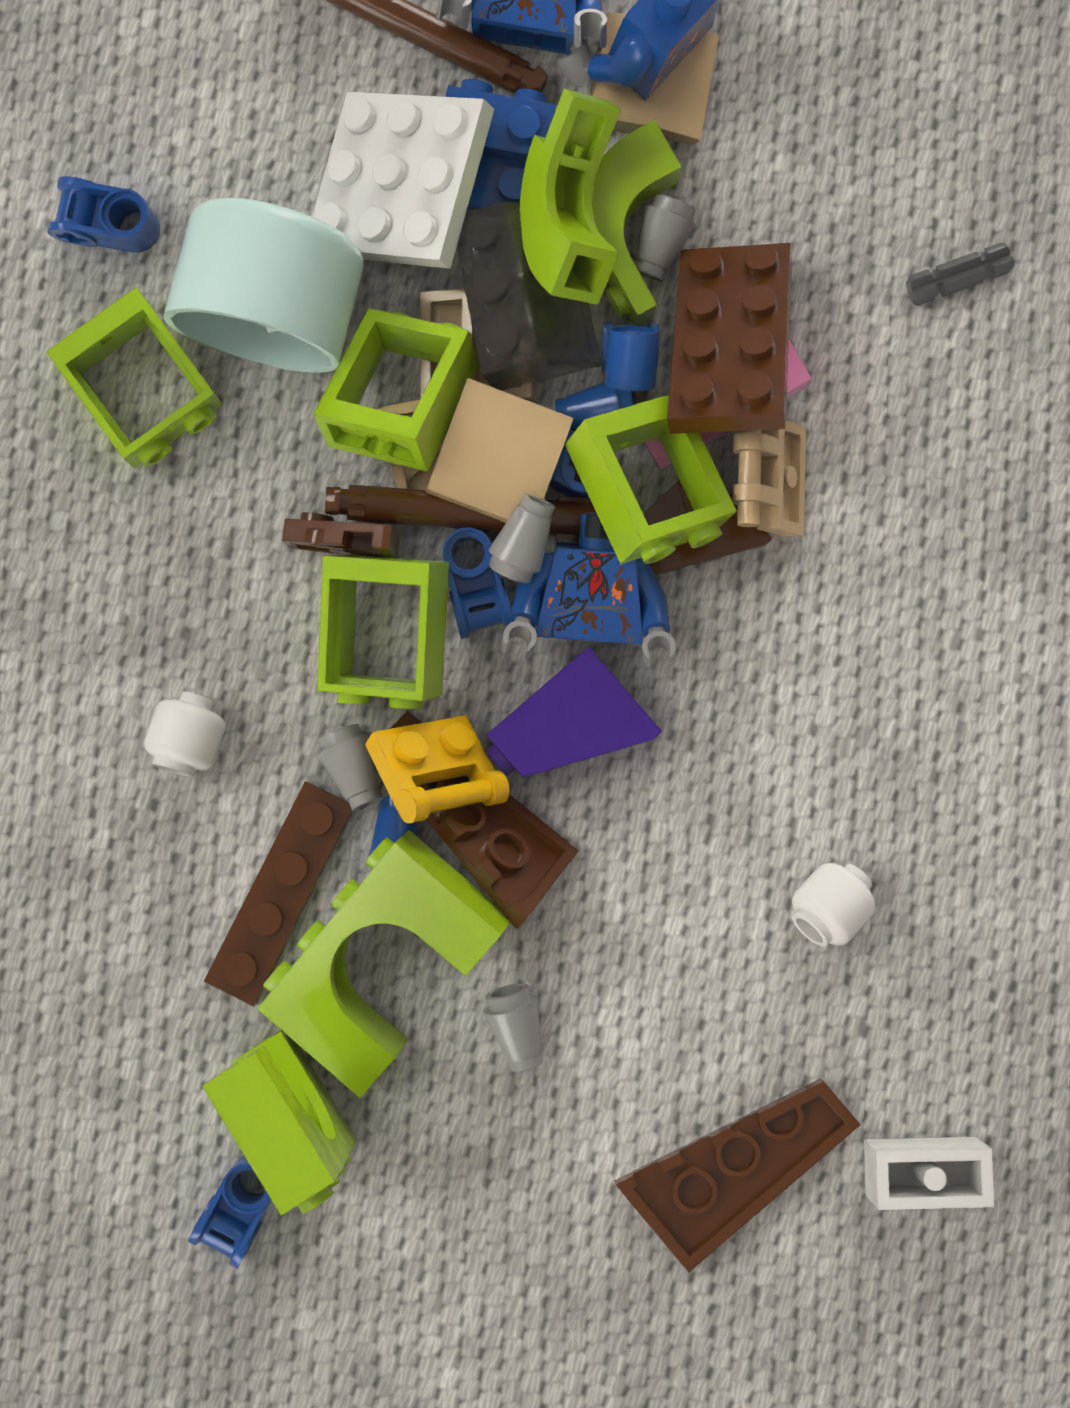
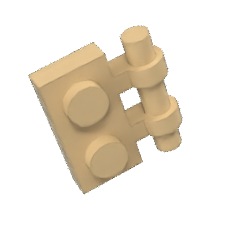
[732,420,806,537]

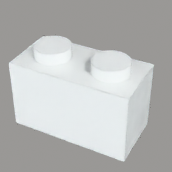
[864,1137,994,1210]

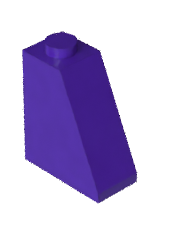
[486,646,662,778]

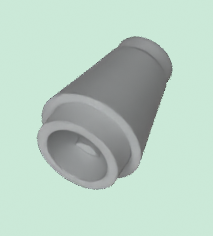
[635,194,696,282]
[488,494,555,583]
[317,724,383,811]
[483,983,543,1072]

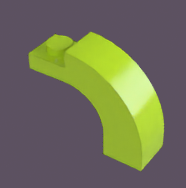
[520,88,621,305]
[593,120,682,326]

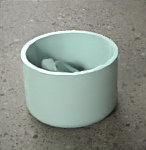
[163,197,364,373]

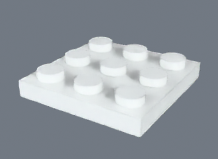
[312,92,494,269]

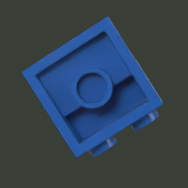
[446,79,556,220]

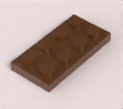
[667,243,792,434]

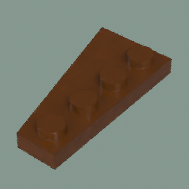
[390,710,578,929]
[614,1078,861,1273]

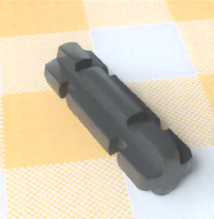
[906,243,1014,306]

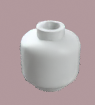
[144,691,226,778]
[792,863,876,947]

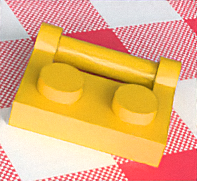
[365,715,510,823]

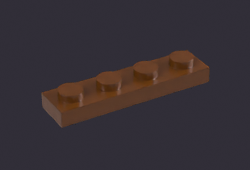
[203,781,353,1007]

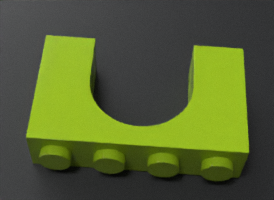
[257,830,510,1098]
[202,1030,357,1216]

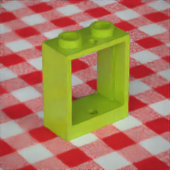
[46,287,223,469]
[313,308,480,472]
[564,395,737,564]
[317,555,449,709]

